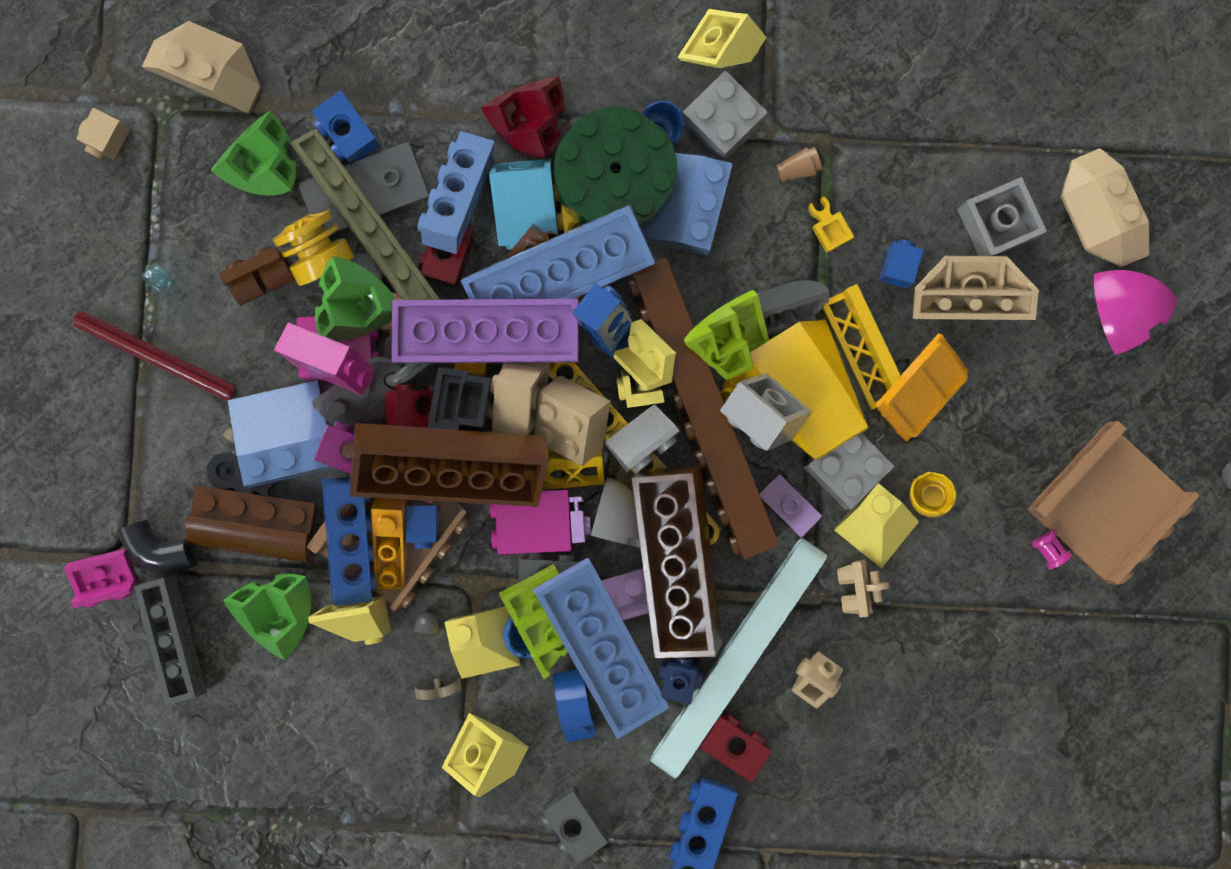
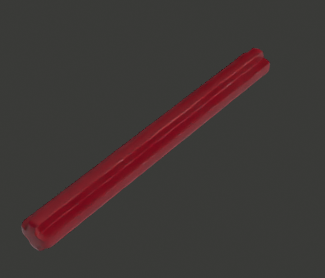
[72,311,236,401]

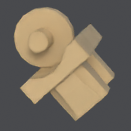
[837,559,890,617]

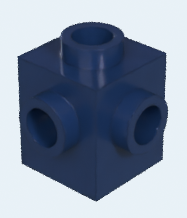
[659,657,704,704]

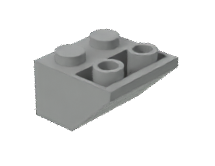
[605,404,679,473]

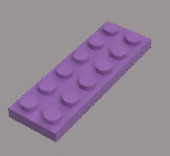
[392,299,579,363]

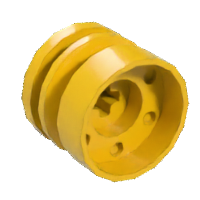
[272,210,355,286]

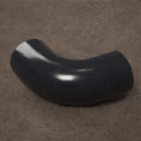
[117,519,197,574]

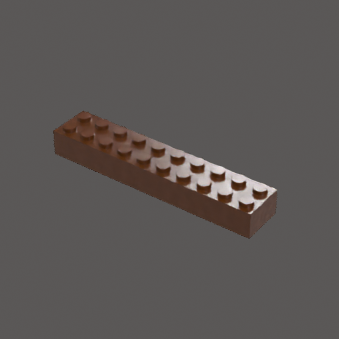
[628,257,779,559]

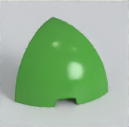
[211,111,296,196]
[315,256,396,342]
[223,574,311,660]

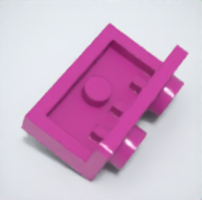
[64,549,139,608]

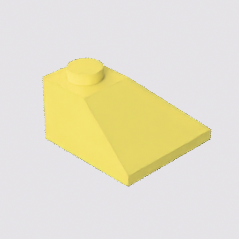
[678,9,767,68]
[834,483,919,568]
[308,596,391,645]
[445,606,521,679]
[442,713,529,797]

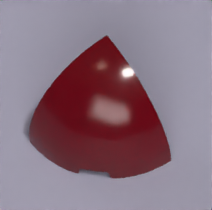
[481,76,565,158]

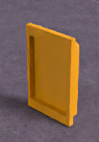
[875,333,969,442]

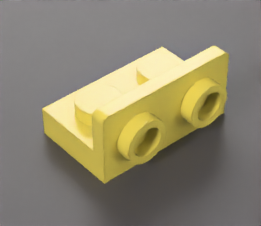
[614,319,676,390]
[616,369,664,408]

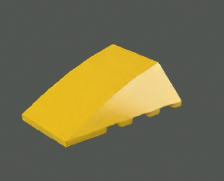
[725,319,868,461]

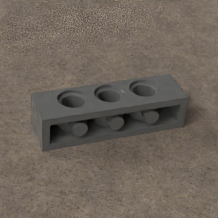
[134,576,207,706]

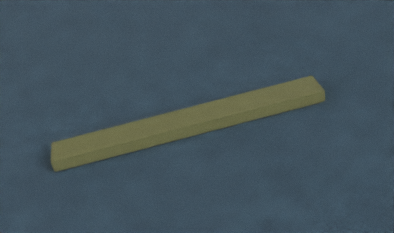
[290,128,440,300]

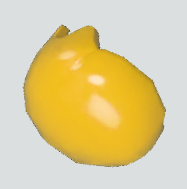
[909,472,957,517]

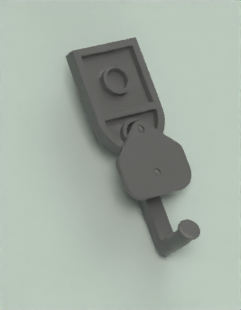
[312,335,442,442]

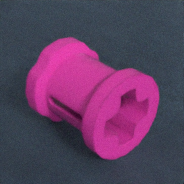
[1031,530,1072,570]

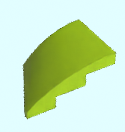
[684,290,769,380]
[499,564,568,679]

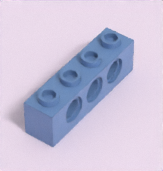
[418,131,495,254]

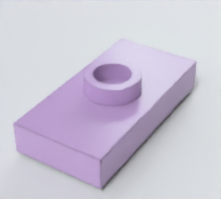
[759,474,822,538]

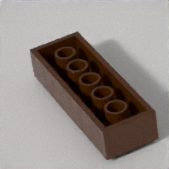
[350,423,549,507]
[632,466,722,658]

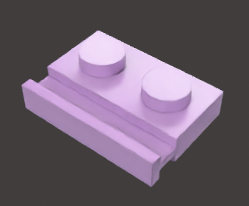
[569,497,592,543]
[601,568,649,620]

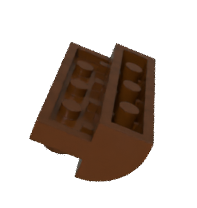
[185,486,318,563]

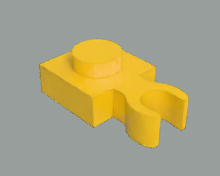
[808,197,854,254]

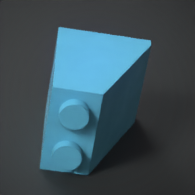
[489,158,558,249]

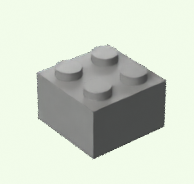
[682,70,768,162]
[957,177,1047,256]
[720,373,813,451]
[803,433,895,509]

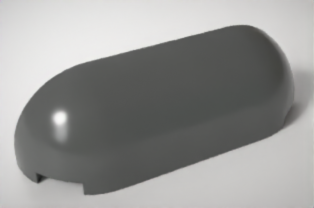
[715,280,830,336]

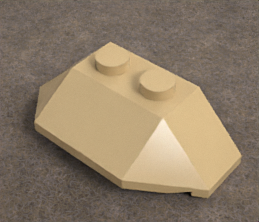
[142,21,262,114]
[1060,148,1149,268]
[913,256,1039,320]

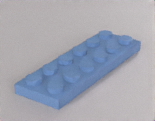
[461,204,656,300]
[533,558,669,739]

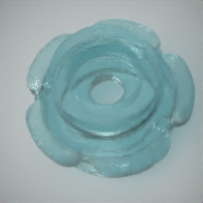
[141,264,170,292]

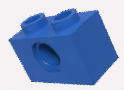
[312,91,381,163]

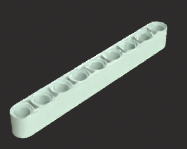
[649,538,827,778]

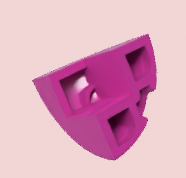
[1094,270,1177,355]

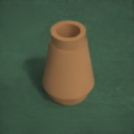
[776,147,823,182]

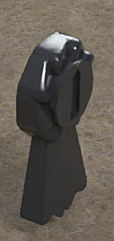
[207,452,274,496]

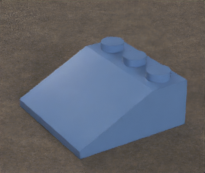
[642,153,732,257]
[228,380,334,488]

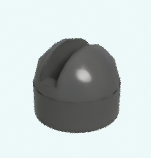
[413,612,439,635]

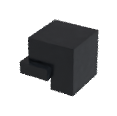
[427,367,494,432]

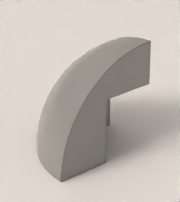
[591,477,641,548]

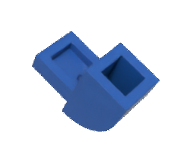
[553,669,596,742]

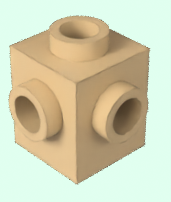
[792,651,843,709]

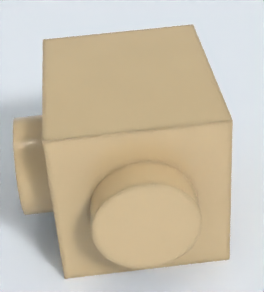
[76,108,130,160]

